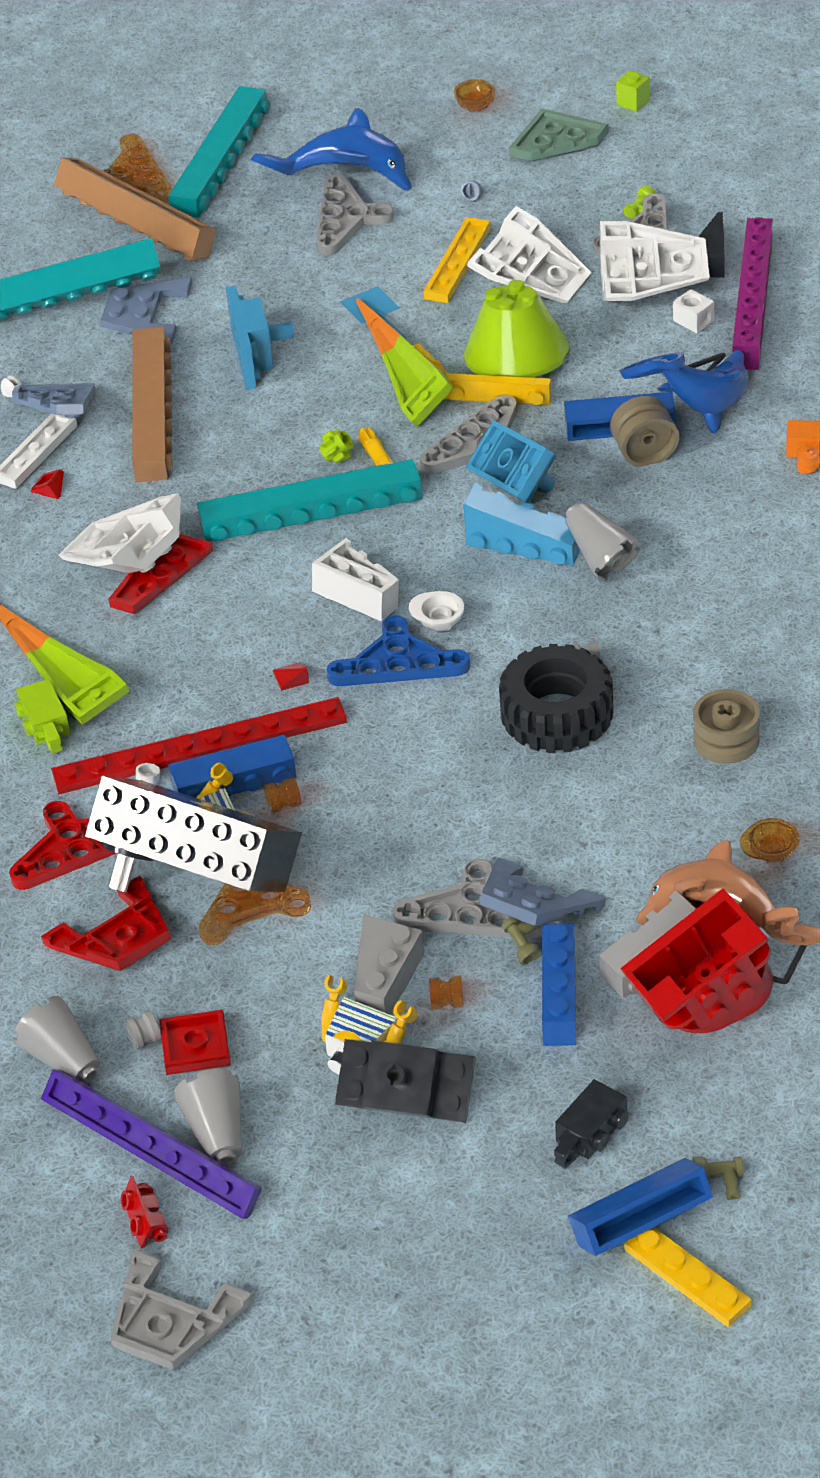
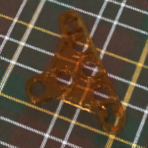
[102,134,172,204]
[199,883,311,945]

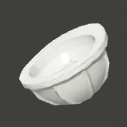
[409,591,464,632]

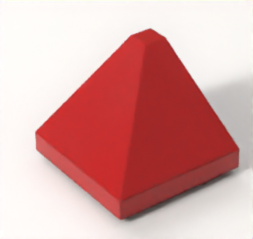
[30,469,64,499]
[272,662,309,691]

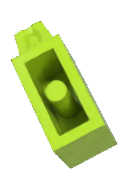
[13,678,70,754]

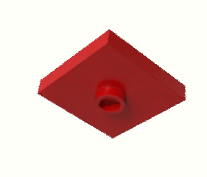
[159,1009,231,1075]

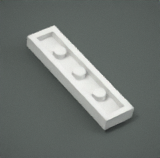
[0,413,77,489]

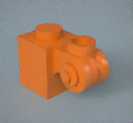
[786,420,820,474]

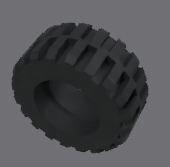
[499,644,614,753]

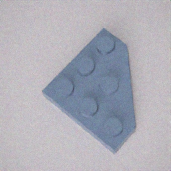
[12,383,96,418]

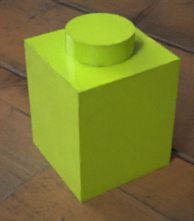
[616,70,650,112]

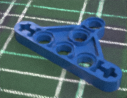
[326,615,470,686]

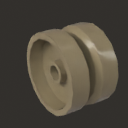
[610,396,679,467]
[693,689,760,764]

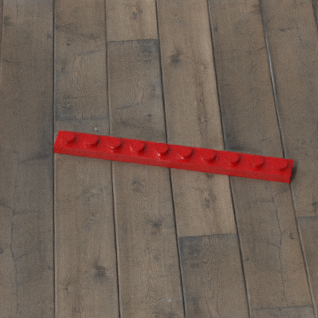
[51,697,347,795]

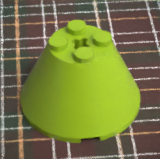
[464,280,570,378]

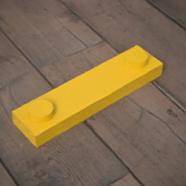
[444,373,552,405]

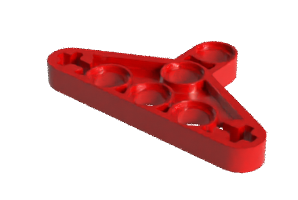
[9,801,117,890]

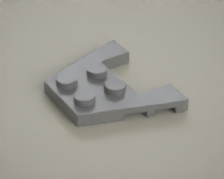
[111,1250,253,1370]

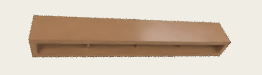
[54,157,217,261]
[132,327,173,483]

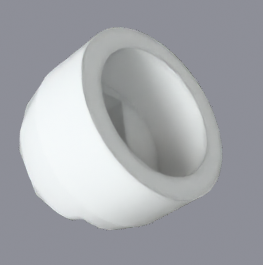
[1,375,22,397]
[136,763,160,785]

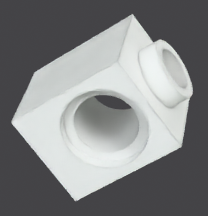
[673,289,714,333]

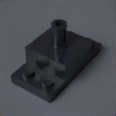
[335,1039,476,1123]

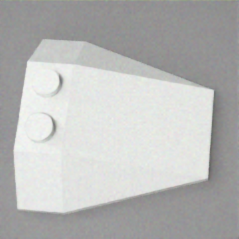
[467,206,591,303]
[600,221,709,301]
[59,493,181,573]

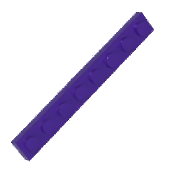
[41,1069,262,1219]

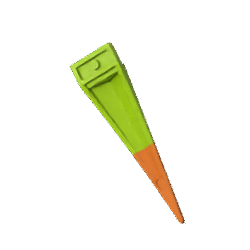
[356,298,454,427]
[0,604,130,725]

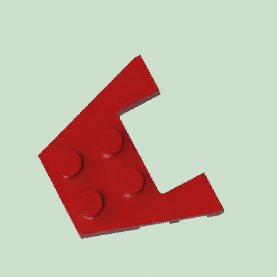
[41,875,171,971]

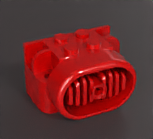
[620,888,773,1034]

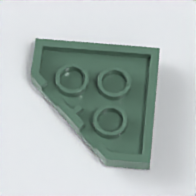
[509,108,608,161]

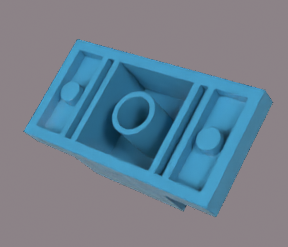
[226,285,294,390]
[465,420,557,503]

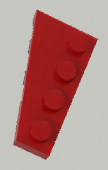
[108,534,213,614]

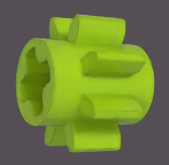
[320,429,353,464]

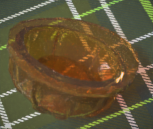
[453,79,495,112]
[740,818,799,864]

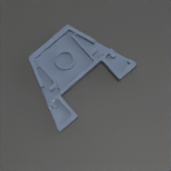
[100,277,192,345]
[479,858,606,926]

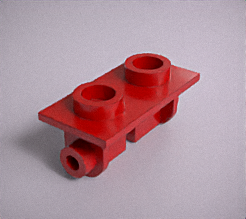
[121,1176,169,1249]

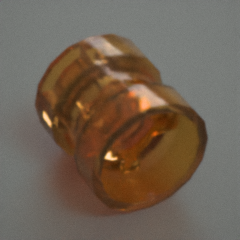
[264,777,302,813]
[429,975,464,1010]

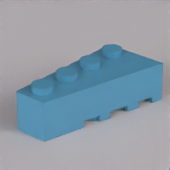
[463,483,580,566]

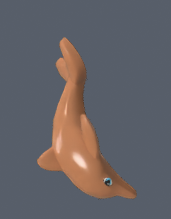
[636,840,820,946]

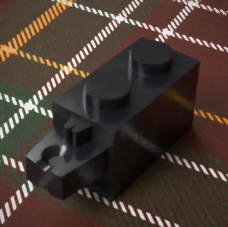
[554,1079,629,1169]

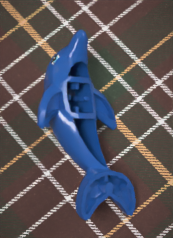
[250,108,412,190]
[619,350,749,433]

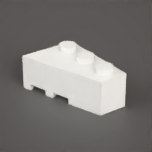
[312,538,399,621]

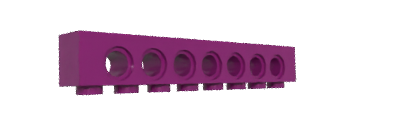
[732,217,773,370]

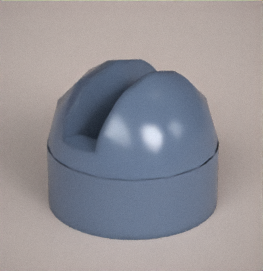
[460,180,482,201]

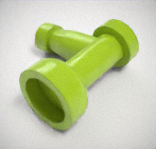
[623,185,656,222]

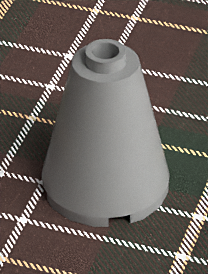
[565,503,642,582]
[13,996,100,1084]
[174,1068,242,1165]

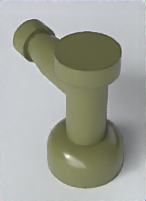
[501,917,542,965]
[692,1156,744,1200]

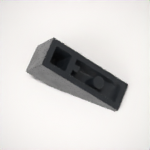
[698,212,725,278]

